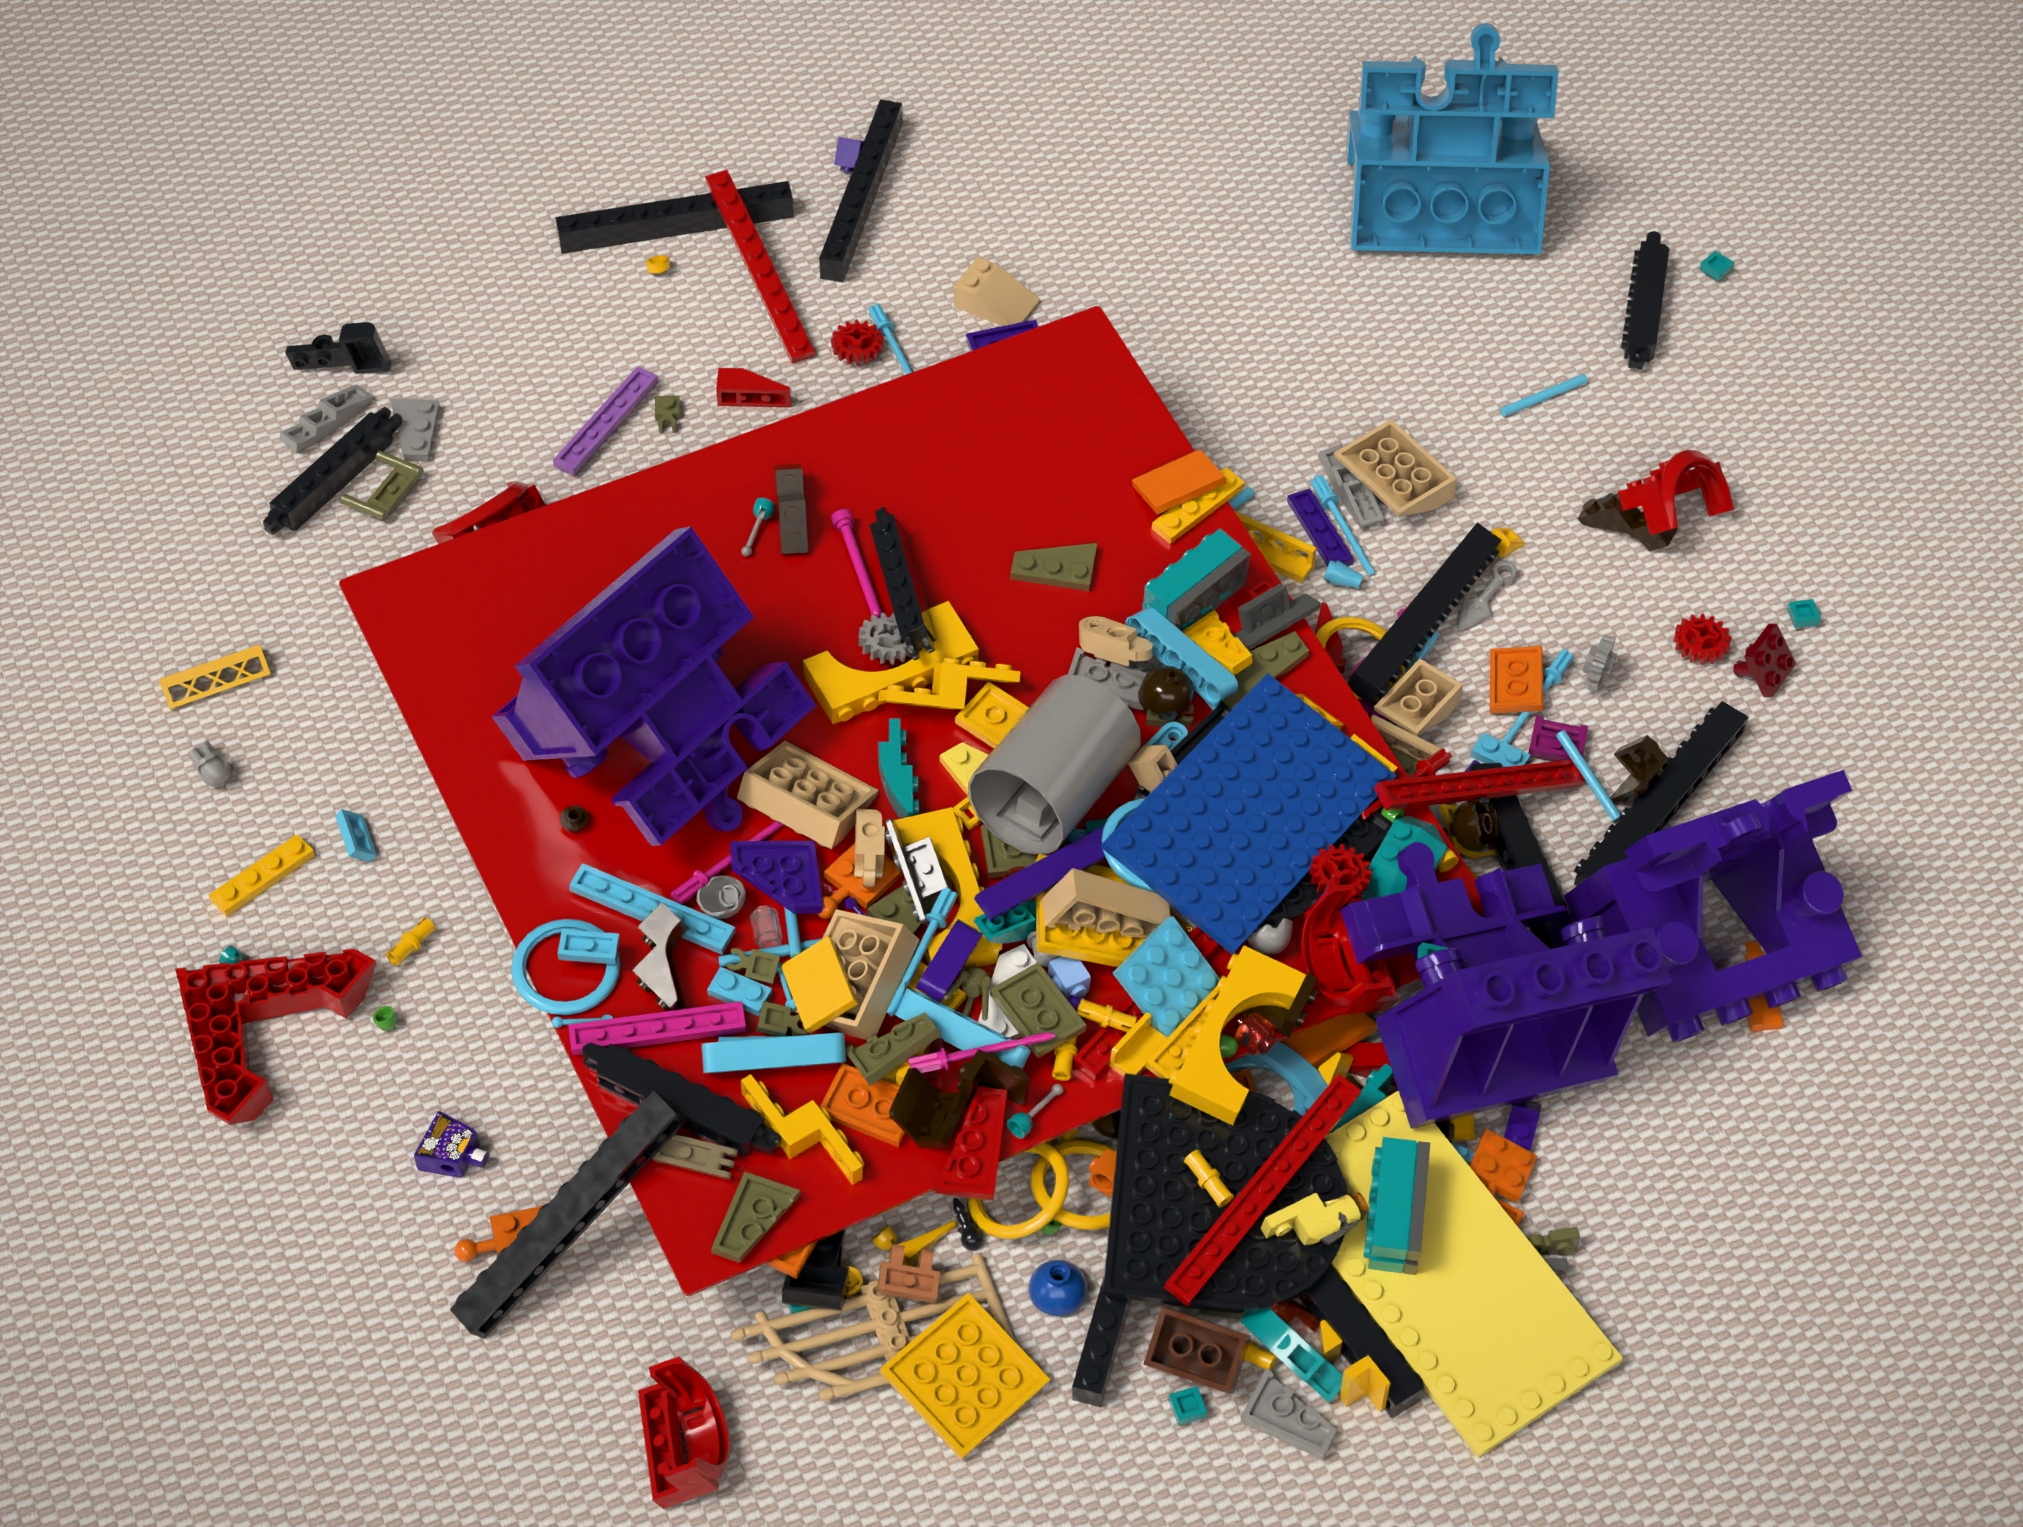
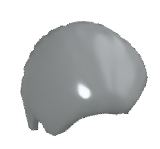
[697,876,746,920]
[1247,918,1293,956]

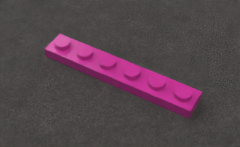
[568,1001,746,1055]

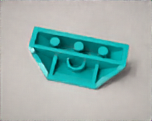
[1361,816,1447,901]

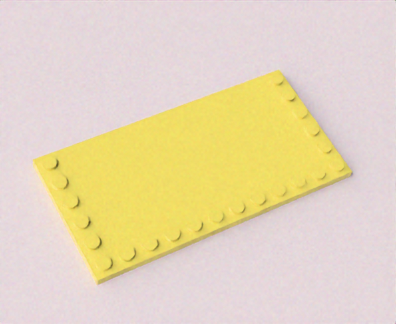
[1325,1091,1623,1458]

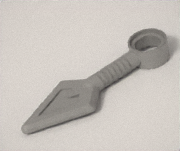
[1457,560,1517,632]

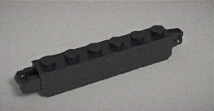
[1621,231,1669,370]
[263,407,403,535]
[870,507,937,661]
[582,1042,781,1157]

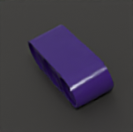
[915,919,983,1003]

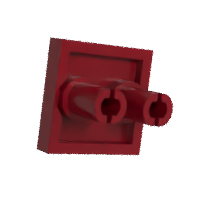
[1733,624,1796,697]

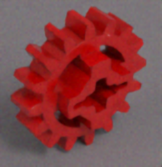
[831,320,884,366]
[1673,614,1732,665]
[1309,844,1372,897]

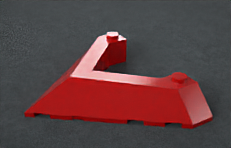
[175,949,377,1125]

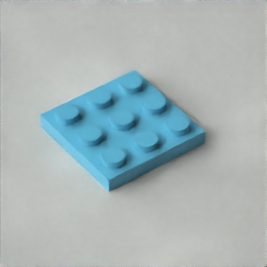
[1113,916,1220,1038]

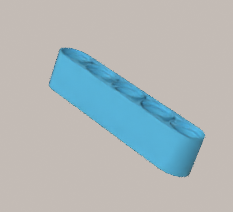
[1125,607,1238,704]
[895,988,1032,1069]
[701,1033,847,1073]

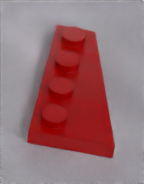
[935,1087,1007,1201]

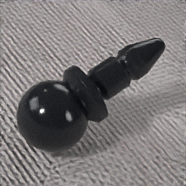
[953,1197,984,1251]

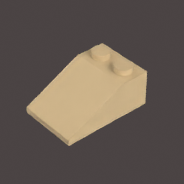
[954,256,1040,326]
[1374,659,1463,736]

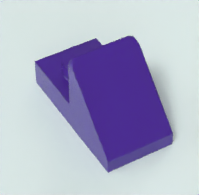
[1504,1101,1542,1151]

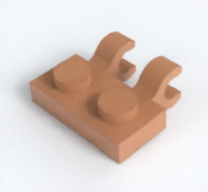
[877,1244,940,1303]

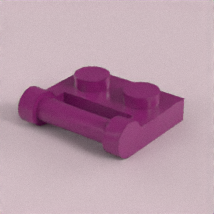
[1528,715,1588,761]

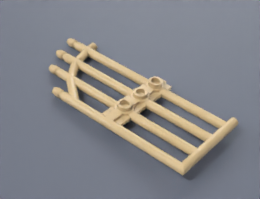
[730,1253,1015,1401]

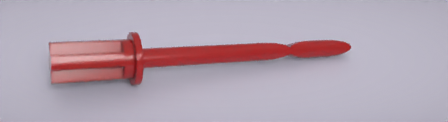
[1361,748,1452,820]

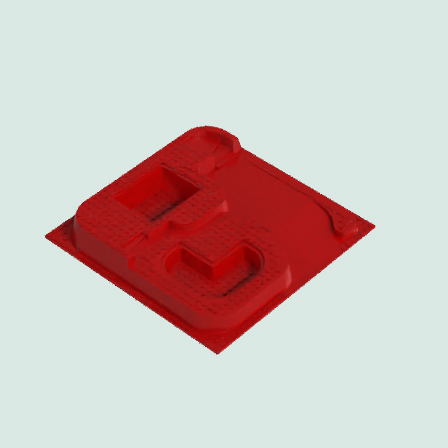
[339,306,1484,1296]

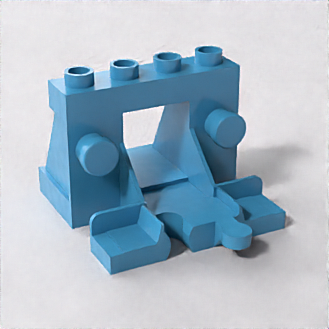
[1346,23,1559,254]

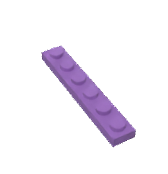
[553,366,658,476]

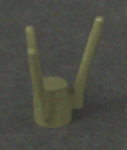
[944,967,991,1021]

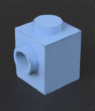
[1048,956,1091,1000]

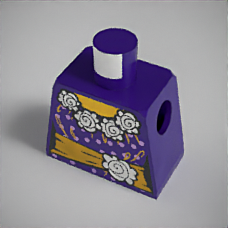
[414,1111,489,1178]

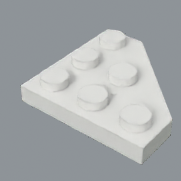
[978,944,1036,1040]

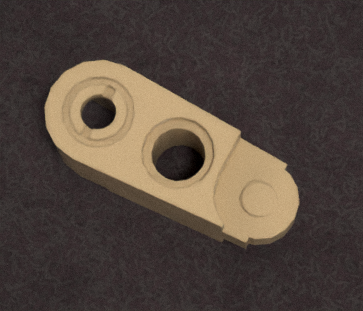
[1079,616,1153,667]
[854,809,885,887]

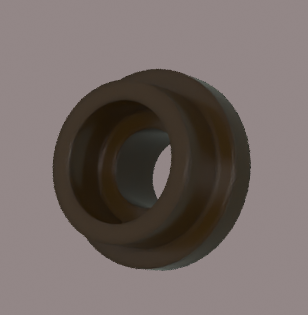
[560,806,589,833]

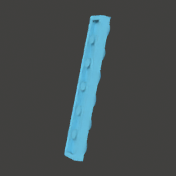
[569,863,735,955]

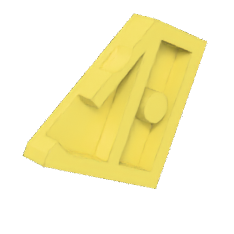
[940,742,988,796]

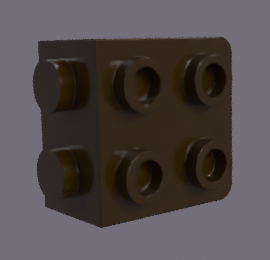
[1610,735,1669,803]
[1240,973,1319,1038]
[957,1049,1030,1108]
[889,1068,968,1148]

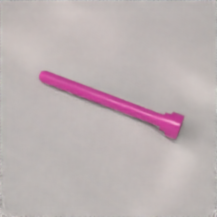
[831,509,882,618]

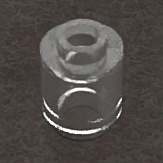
[750,906,783,949]

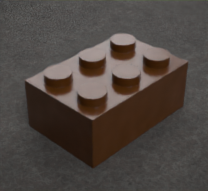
[1143,1307,1251,1394]

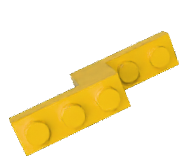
[878,658,1020,710]
[741,1074,864,1185]

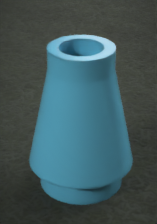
[1324,560,1363,589]

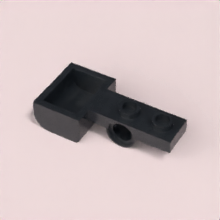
[285,322,391,374]
[782,1229,849,1311]

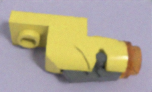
[1261,1192,1369,1245]

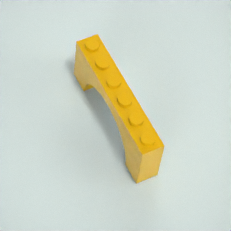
[803,601,979,725]
[887,807,1002,970]
[1168,946,1306,1126]

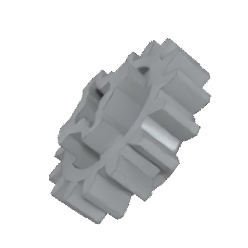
[858,613,911,665]
[1583,634,1617,691]

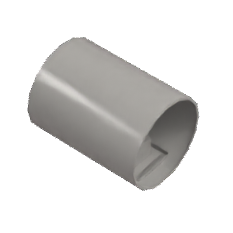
[968,675,1141,855]

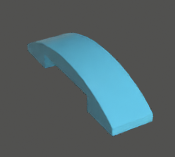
[1246,1041,1328,1110]

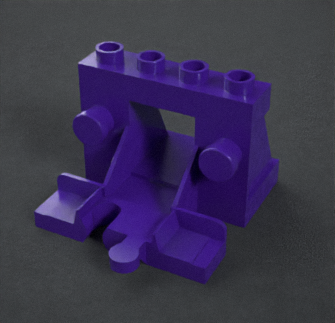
[492,527,816,846]
[1564,770,1862,1043]
[1340,842,1672,1129]

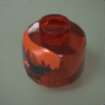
[1234,1013,1278,1055]

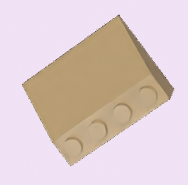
[1334,419,1457,517]
[737,741,879,849]
[792,909,920,1040]

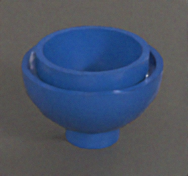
[1028,1260,1088,1316]

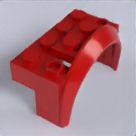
[1618,450,1735,535]
[432,481,546,544]
[1301,885,1400,1015]
[638,1356,730,1509]

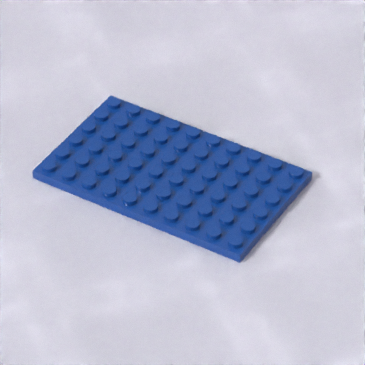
[1101,673,1396,955]

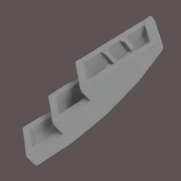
[280,384,373,452]
[1318,445,1384,528]

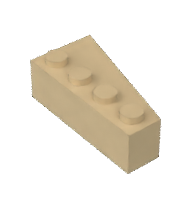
[1042,868,1171,939]

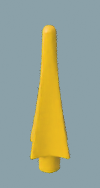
[898,1221,957,1266]

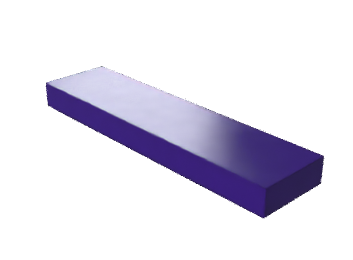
[1287,488,1354,567]

